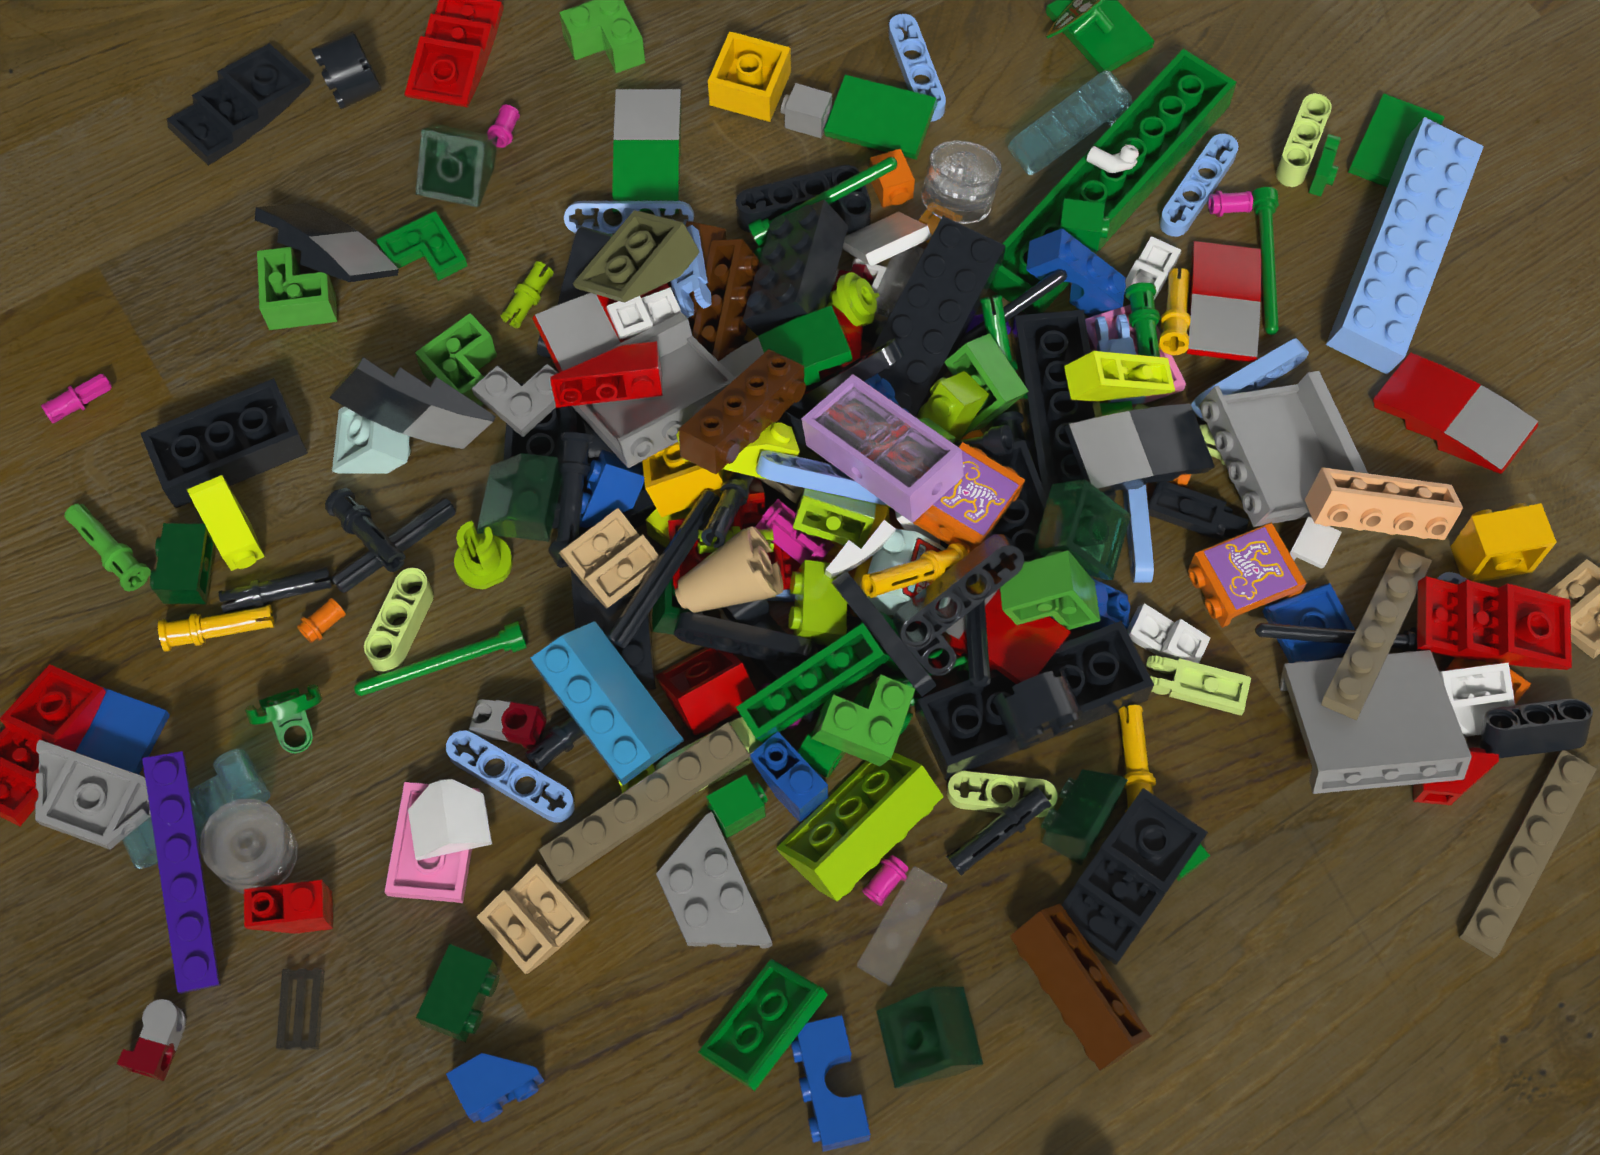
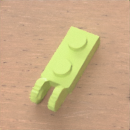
[1146,655,1251,716]

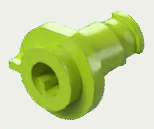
[827,272,880,326]
[454,521,513,589]

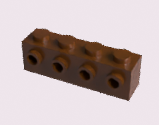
[692,239,759,361]
[679,349,806,474]
[1010,904,1151,1070]

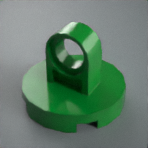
[245,684,322,754]

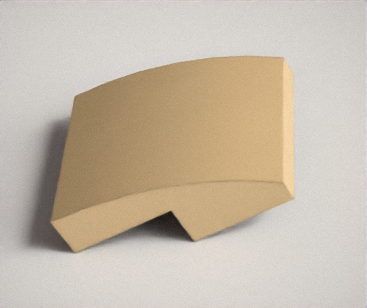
[559,508,660,608]
[1547,559,1600,659]
[477,864,590,974]

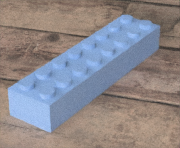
[1326,117,1484,375]

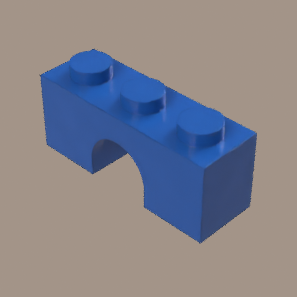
[1026,228,1126,317]
[791,1015,871,1152]

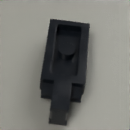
[1148,481,1249,539]

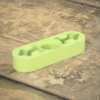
[947,771,1058,817]

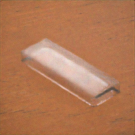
[857,866,948,986]

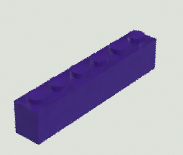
[142,751,221,994]

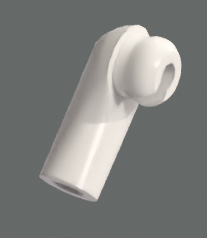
[1086,145,1139,173]

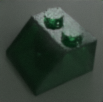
[415,124,497,207]
[477,453,562,542]
[1033,479,1131,580]
[1040,769,1128,866]
[876,986,984,1089]

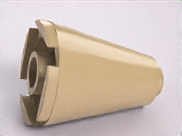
[675,526,783,613]

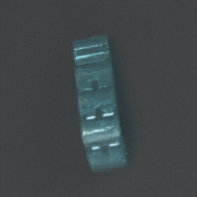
[1008,70,1133,175]
[122,749,271,869]

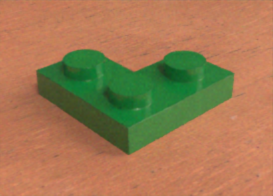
[376,211,468,281]

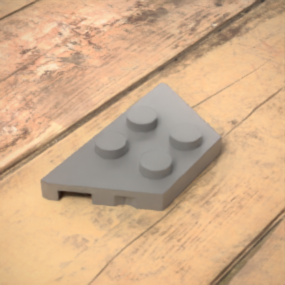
[35,740,151,850]
[656,812,772,948]

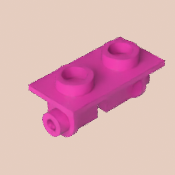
[755,499,834,565]

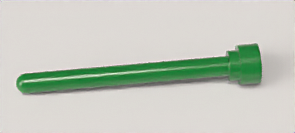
[748,157,898,247]
[1252,187,1279,335]
[354,621,527,696]

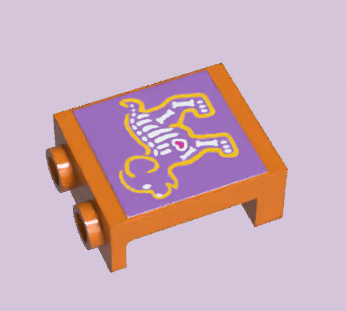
[913,442,1025,554]
[1188,523,1306,628]

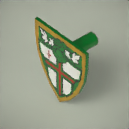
[1046,0,1114,38]

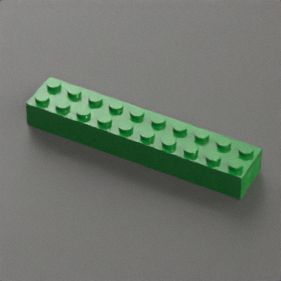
[989,48,1237,314]

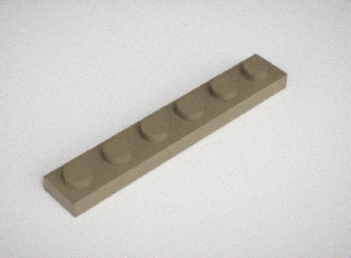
[1321,547,1432,721]
[539,722,751,884]
[1459,750,1597,958]

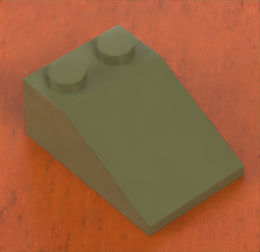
[573,210,700,303]

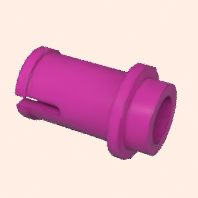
[487,105,520,148]
[1208,190,1253,217]
[862,855,909,906]

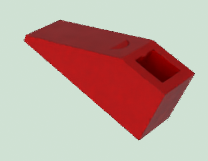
[550,341,663,408]

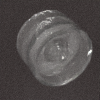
[921,140,1002,224]
[200,799,298,894]

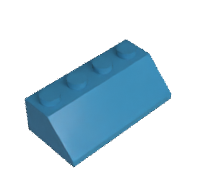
[531,621,684,785]

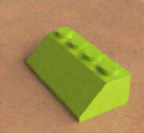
[776,752,944,902]

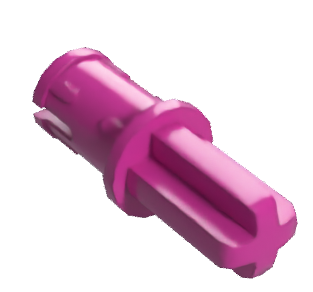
[41,374,112,424]

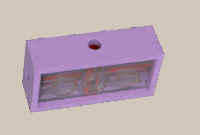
[801,374,964,523]

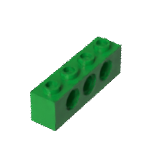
[736,623,888,743]

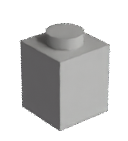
[781,83,832,138]

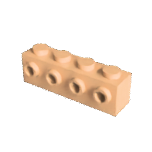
[1305,467,1464,540]

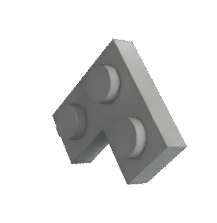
[472,364,558,437]

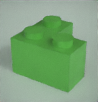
[559,0,645,73]
[257,247,337,330]
[415,313,497,406]
[944,333,1029,437]
[1000,550,1100,630]
[811,675,915,766]

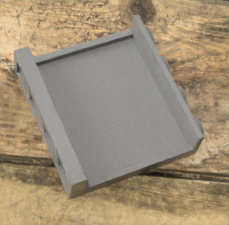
[572,312,740,468]
[1199,371,1368,527]
[1279,650,1472,794]

